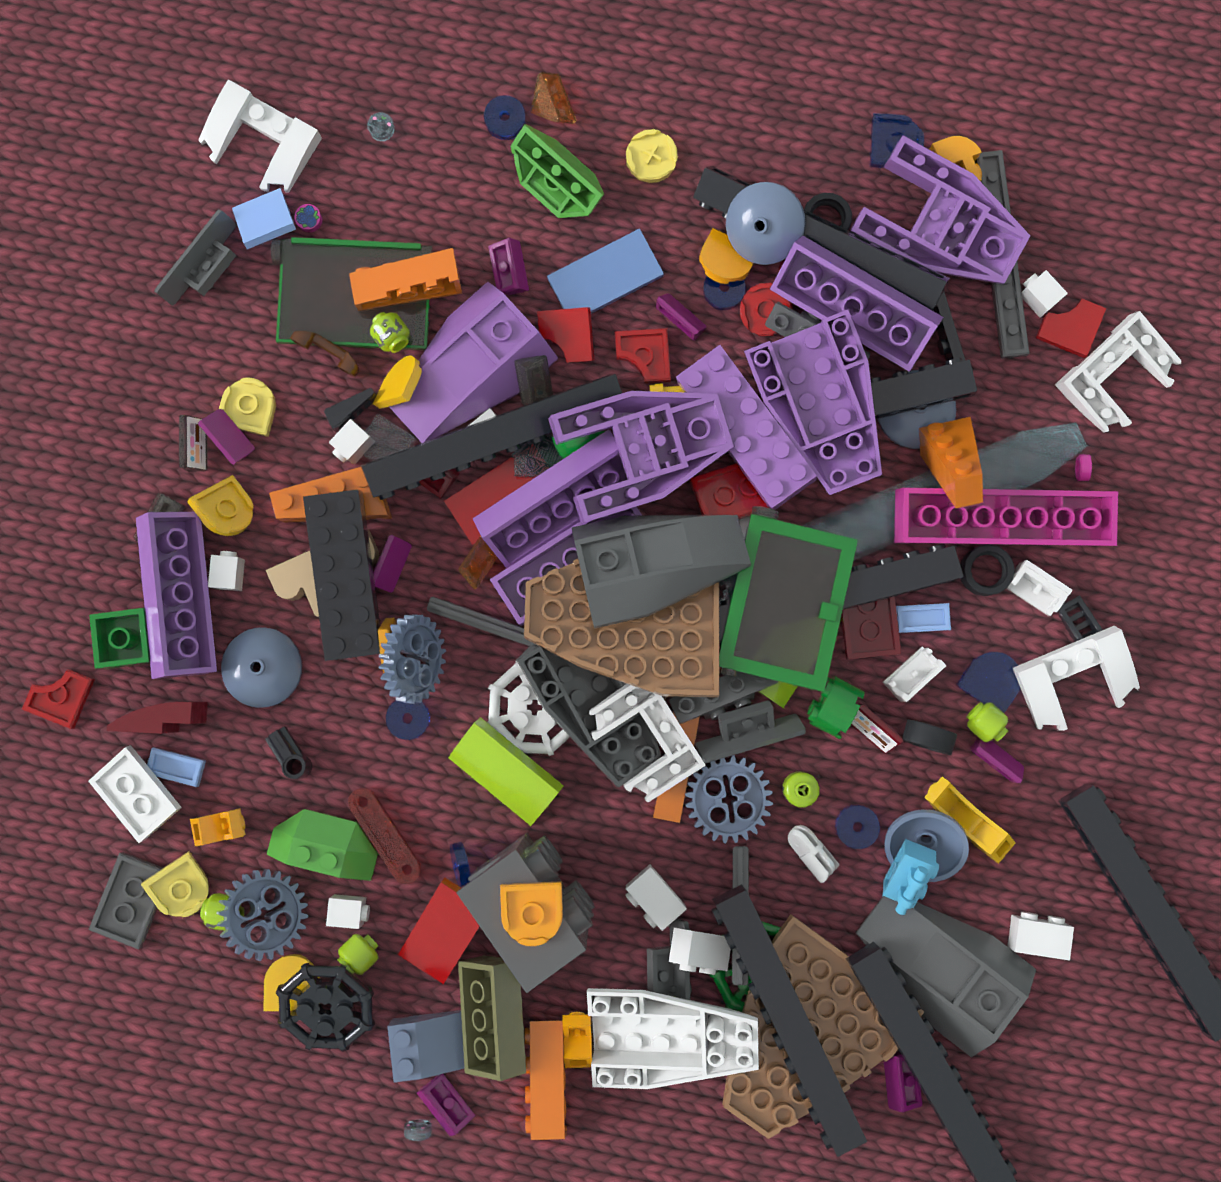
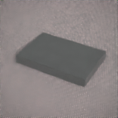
[89,852,163,950]

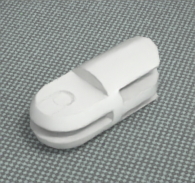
[788,825,840,883]

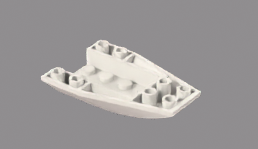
[587,988,759,1089]

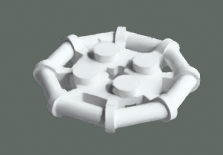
[487,661,570,756]

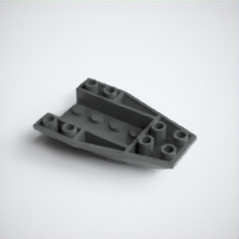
[572,515,751,629]
[516,644,661,787]
[855,896,1036,1058]

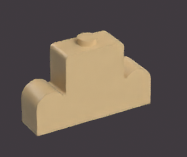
[266,529,379,617]

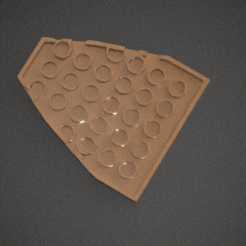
[524,559,719,697]
[722,914,924,1139]

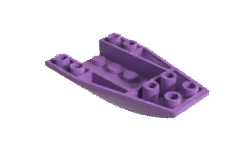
[389,282,558,443]
[744,309,882,495]

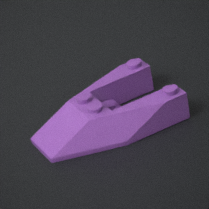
[850,136,1030,284]
[548,391,734,524]

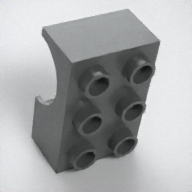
[456,833,595,993]

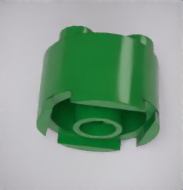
[807,676,865,739]

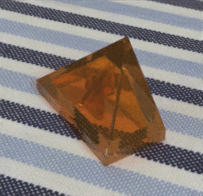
[530,72,577,124]
[458,536,497,589]

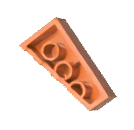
[349,248,462,311]
[919,417,983,508]
[269,467,392,523]
[525,1021,567,1140]

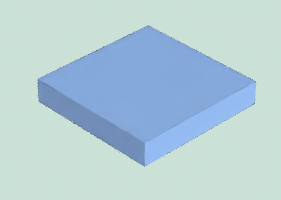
[232,188,296,249]

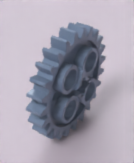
[379,614,446,704]
[685,755,773,844]
[216,869,308,961]

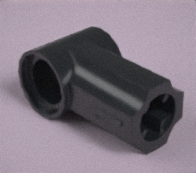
[265,726,312,779]

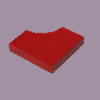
[1036,299,1106,358]
[537,307,594,363]
[615,328,671,384]
[22,669,95,729]

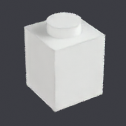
[1021,270,1068,318]
[329,419,376,465]
[208,551,245,591]
[326,894,370,929]

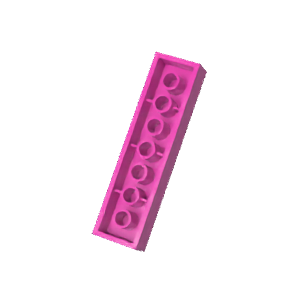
[894,488,1118,546]

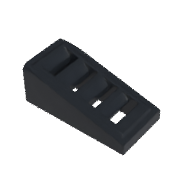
[324,388,377,433]
[1057,596,1103,642]

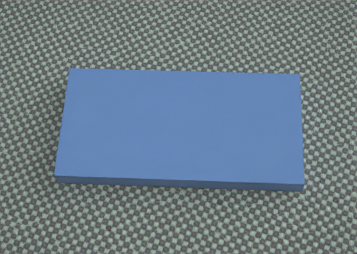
[547,228,664,314]

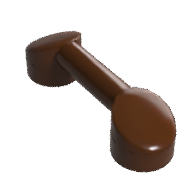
[289,330,359,377]

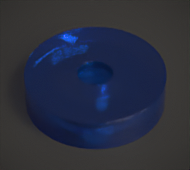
[484,95,526,140]
[703,276,746,310]
[386,700,430,740]
[835,805,880,849]
[450,842,471,887]

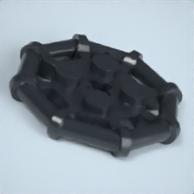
[276,963,375,1052]

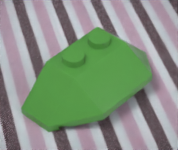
[510,124,604,218]
[267,809,378,881]

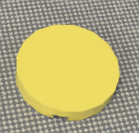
[626,129,678,183]

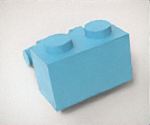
[883,839,939,915]

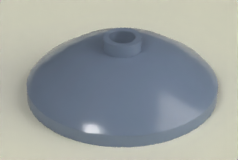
[726,182,805,265]
[878,370,956,449]
[221,628,302,708]
[885,810,969,882]

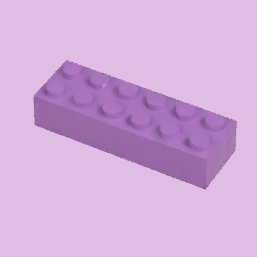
[770,236,944,372]
[676,345,817,512]
[473,429,628,568]
[490,507,642,626]
[136,512,217,679]

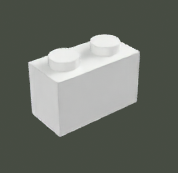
[625,864,687,931]
[1007,912,1074,960]
[669,928,730,975]

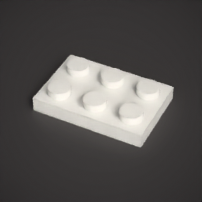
[88,745,182,843]

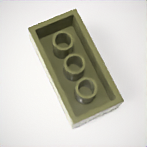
[458,955,526,1081]

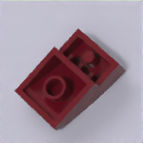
[106,702,208,734]

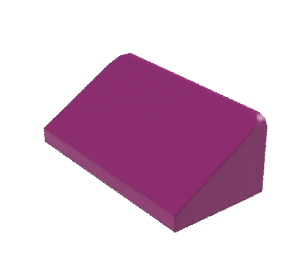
[488,238,529,295]
[656,293,707,341]
[198,409,255,465]
[374,535,412,593]
[970,738,1024,783]
[884,1051,923,1113]
[417,1074,476,1136]

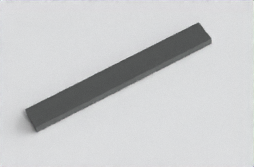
[975,150,1030,359]

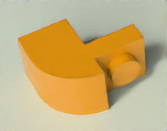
[929,136,982,182]
[190,808,245,846]
[563,1012,592,1068]

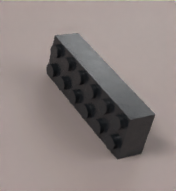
[303,490,381,661]

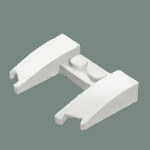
[199,79,322,193]
[1055,311,1181,432]
[1013,626,1140,731]
[589,684,705,802]

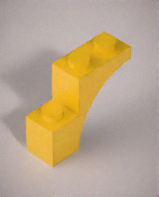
[924,777,1016,864]

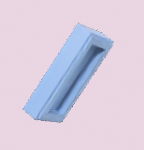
[896,603,951,633]
[147,747,206,787]

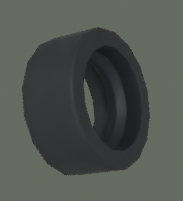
[804,193,852,230]
[960,544,1015,596]
[902,719,957,755]

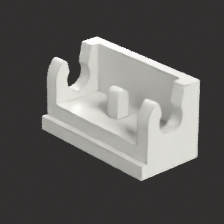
[1006,560,1072,616]
[883,646,946,702]

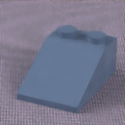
[387,1010,465,1082]

